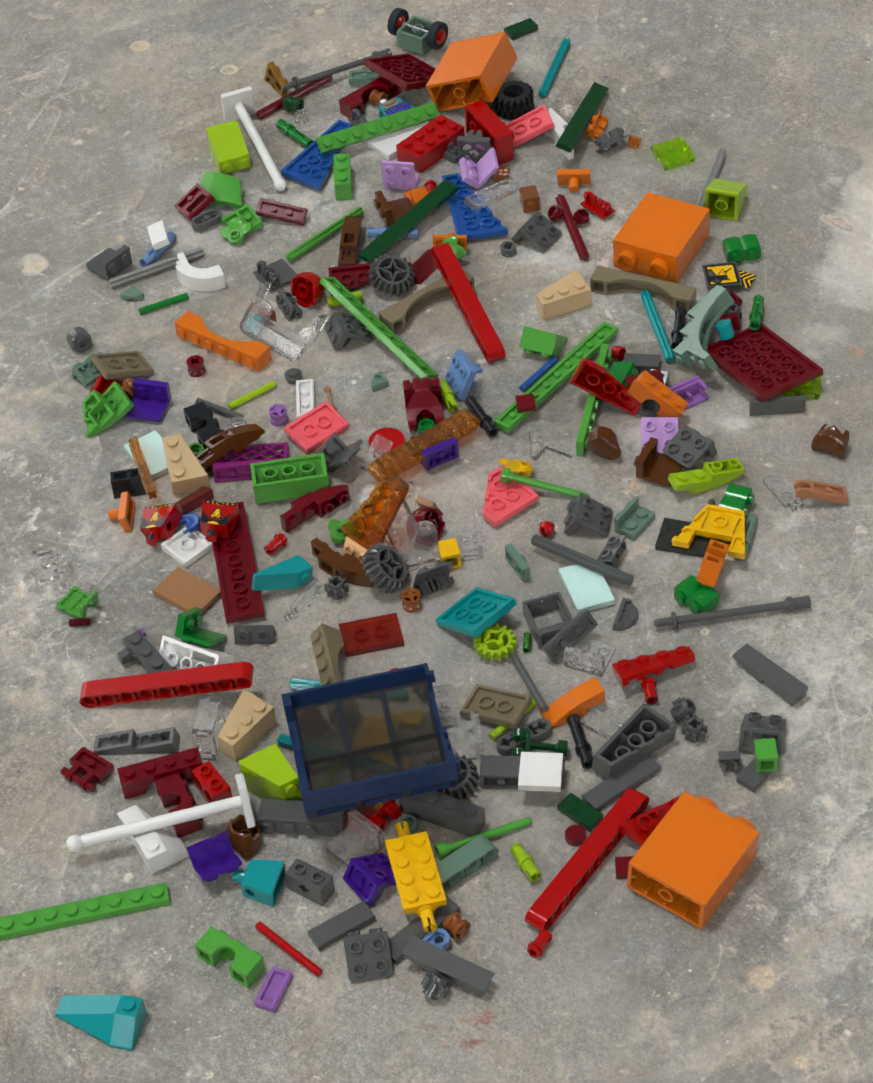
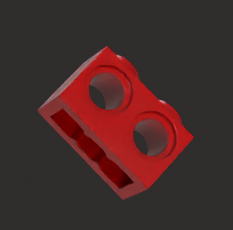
[191,761,232,803]

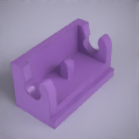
[669,375,709,411]

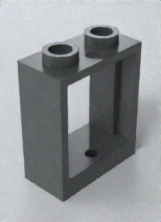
[522,591,573,648]

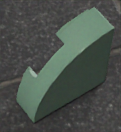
[120,286,145,301]
[371,371,389,392]

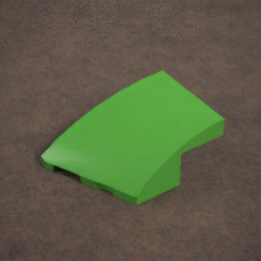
[200,172,244,208]
[82,381,135,438]

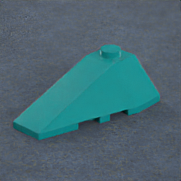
[55,995,147,1051]

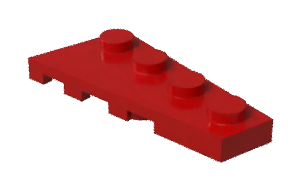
[612,646,695,687]

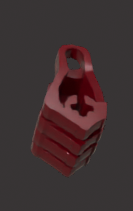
[403,377,444,432]

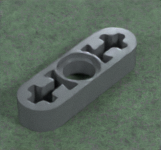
[496,718,551,756]

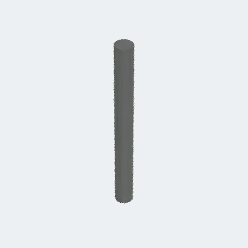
[510,654,548,712]

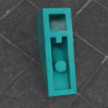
[252,555,313,591]

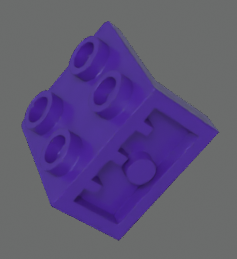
[126,378,172,422]
[410,433,459,471]
[186,831,243,882]
[342,853,396,906]

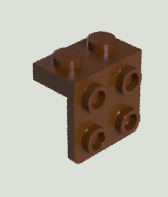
[373,190,413,227]
[634,437,683,487]

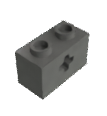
[285,858,335,906]

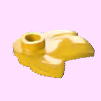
[498,458,534,477]

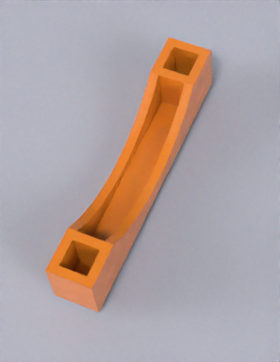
[174,311,272,372]

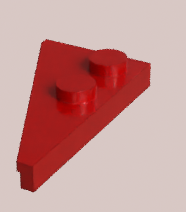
[617,796,680,847]

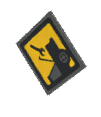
[702,262,742,289]

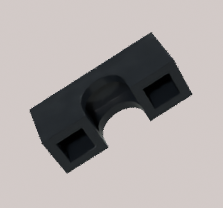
[183,402,224,449]

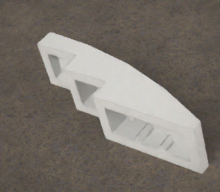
[548,108,574,160]

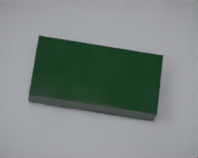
[504,18,538,40]
[557,793,604,832]

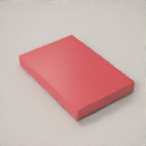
[506,104,555,148]
[284,401,349,454]

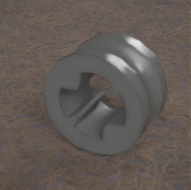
[500,241,516,257]

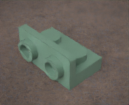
[71,351,103,388]
[614,497,655,541]

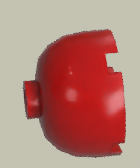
[290,272,324,307]

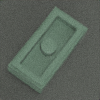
[349,70,380,85]
[505,543,530,583]

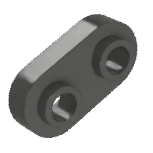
[191,208,222,231]

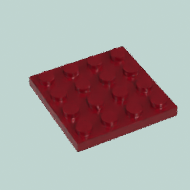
[363,53,435,91]

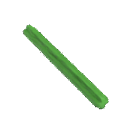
[286,207,364,262]

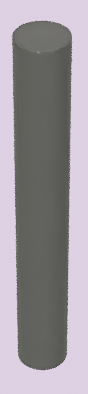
[195,398,244,421]

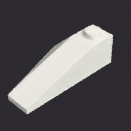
[159,635,235,694]
[117,805,189,874]

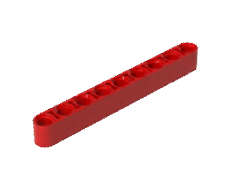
[431,242,506,363]
[79,662,254,708]
[525,787,650,931]

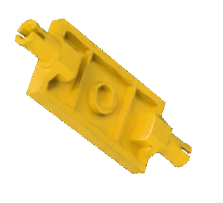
[385,821,447,933]

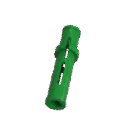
[276,119,314,148]
[749,295,764,331]

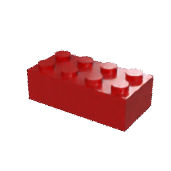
[465,100,515,165]
[396,115,465,173]

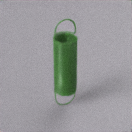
[523,630,532,655]

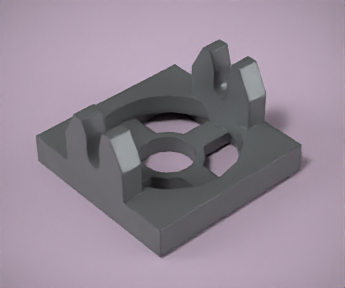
[457,130,491,166]

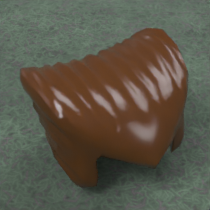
[811,424,850,459]
[586,426,621,460]
[225,814,261,859]

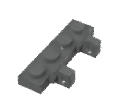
[117,630,174,674]

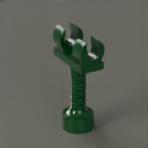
[512,728,568,757]

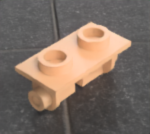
[342,537,367,565]

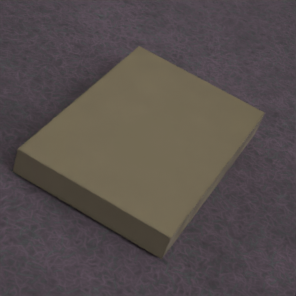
[91,351,154,380]
[459,684,532,729]

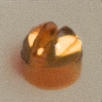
[628,135,642,148]

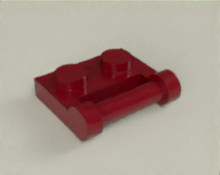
[174,183,216,222]

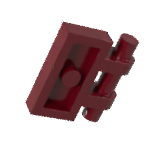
[60,747,115,792]

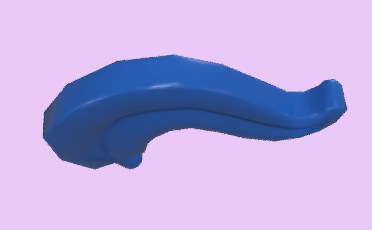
[177,513,201,534]

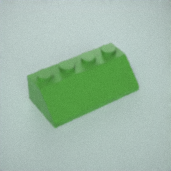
[250,453,329,504]

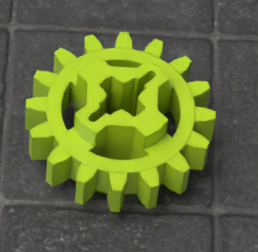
[473,623,517,662]

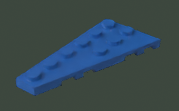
[281,119,352,191]
[442,173,508,241]

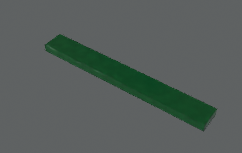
[556,82,609,153]
[358,179,458,263]

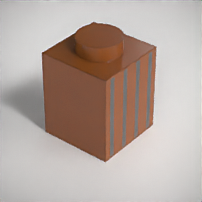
[519,185,540,213]

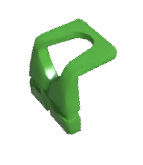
[56,586,99,618]

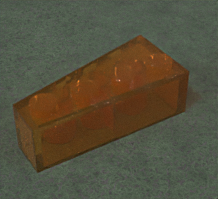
[340,475,410,550]

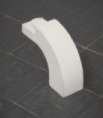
[175,252,226,292]

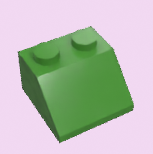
[519,326,567,359]

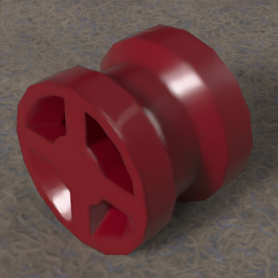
[186,355,206,377]

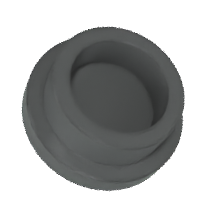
[284,368,302,384]

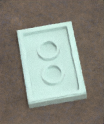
[124,430,169,481]
[558,564,615,614]

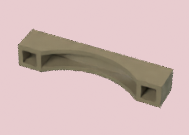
[590,266,696,313]
[378,268,475,334]
[310,623,362,732]

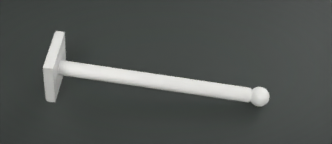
[221,86,287,191]
[66,773,256,852]

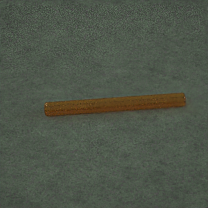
[128,437,158,499]

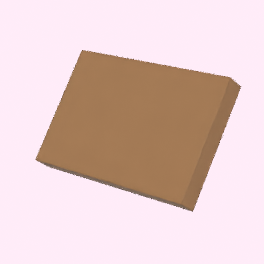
[153,567,221,615]

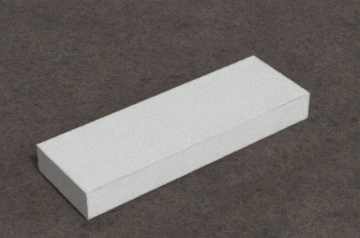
[147,220,170,250]
[296,379,315,419]

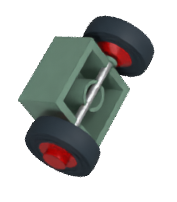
[387,8,448,55]

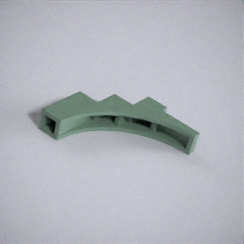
[673,285,735,372]

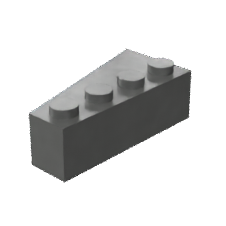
[592,703,677,779]

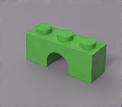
[333,153,352,201]
[195,926,265,988]

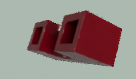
[155,772,203,838]

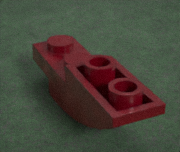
[280,485,350,533]

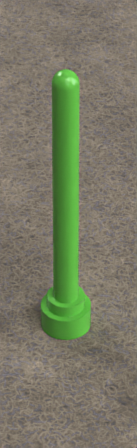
[500,467,589,498]
[434,817,532,861]

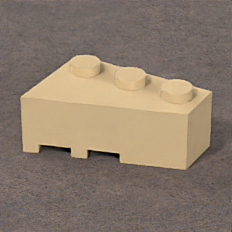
[536,269,591,320]
[162,434,210,494]
[218,689,277,761]

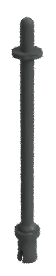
[282,48,392,90]
[654,595,811,630]

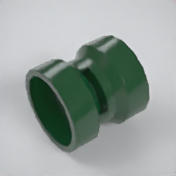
[283,95,304,114]

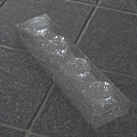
[464,178,520,210]

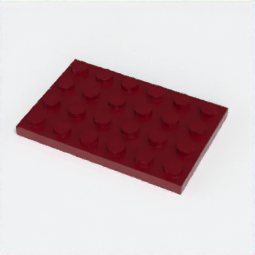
[708,323,823,402]

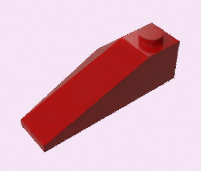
[570,358,642,416]

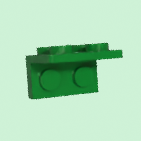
[175,607,227,648]

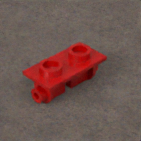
[580,191,615,219]

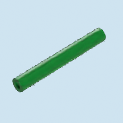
[138,292,189,315]

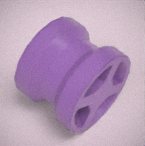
[269,404,288,427]

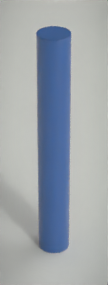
[519,357,558,392]

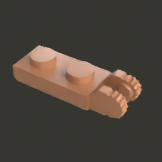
[793,480,848,504]

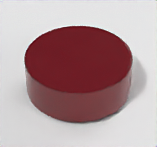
[565,825,586,846]

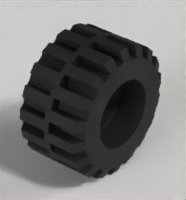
[494,80,534,120]

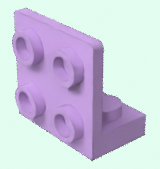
[459,147,499,190]
[381,160,420,190]
[641,417,678,454]

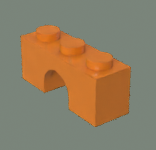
[627,370,688,418]
[696,539,729,587]

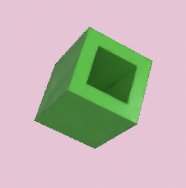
[753,738,778,773]

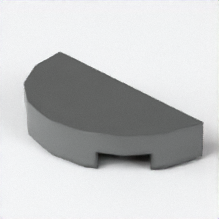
[613,597,638,631]

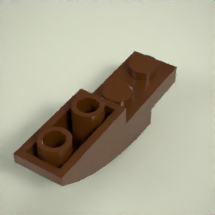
[338,216,362,266]
[196,424,265,470]
[311,537,373,587]

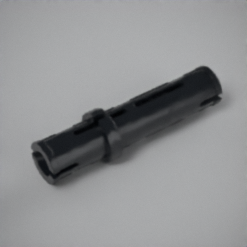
[671,308,686,349]
[465,396,498,437]
[567,714,593,769]

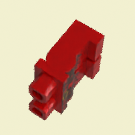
[346,773,401,833]

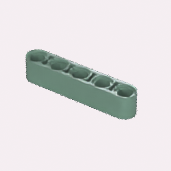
[436,835,498,893]

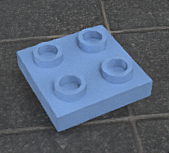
[446,350,483,400]

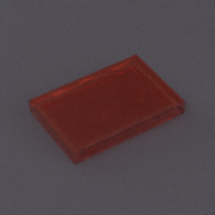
[339,613,404,657]

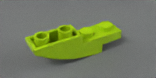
[668,458,746,495]

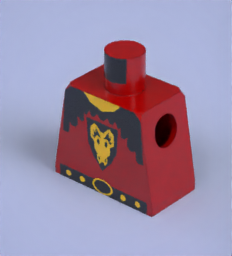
[200,500,240,543]
[140,503,183,546]

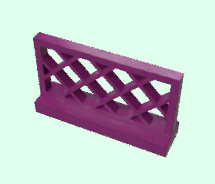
[212,442,288,483]

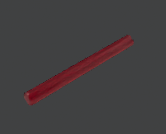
[256,75,333,120]
[555,194,589,261]

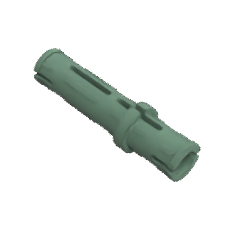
[734,514,758,562]

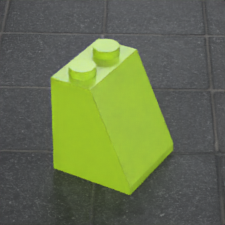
[206,120,251,174]
[705,178,747,221]
[238,744,302,801]

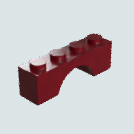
[339,77,401,118]
[117,747,203,799]

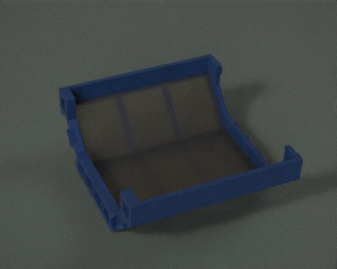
[281,663,461,819]

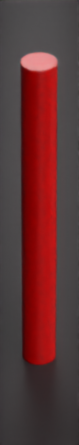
[255,921,323,977]

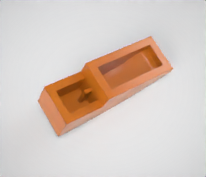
[541,677,605,729]

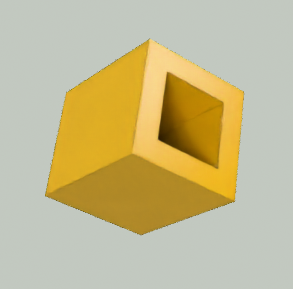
[437,538,462,569]

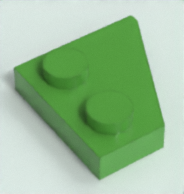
[221,204,264,234]

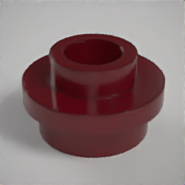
[548,205,563,222]
[573,209,590,224]

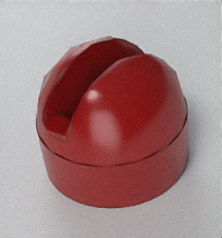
[611,346,626,361]
[539,521,555,538]

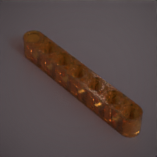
[367,409,480,484]

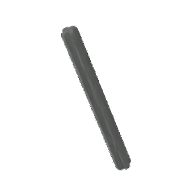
[531,534,634,586]

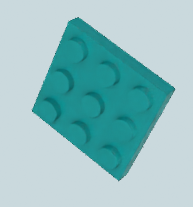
[435,587,517,638]

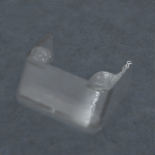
[240,282,328,361]

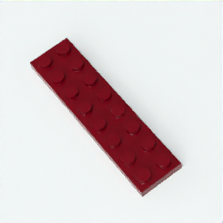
[212,501,265,624]

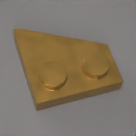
[264,61,288,96]

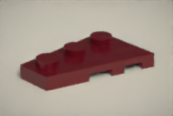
[328,263,372,296]

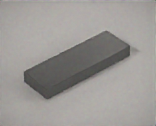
[749,395,806,416]
[541,609,598,664]
[307,901,376,951]

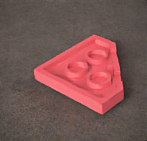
[483,466,539,527]

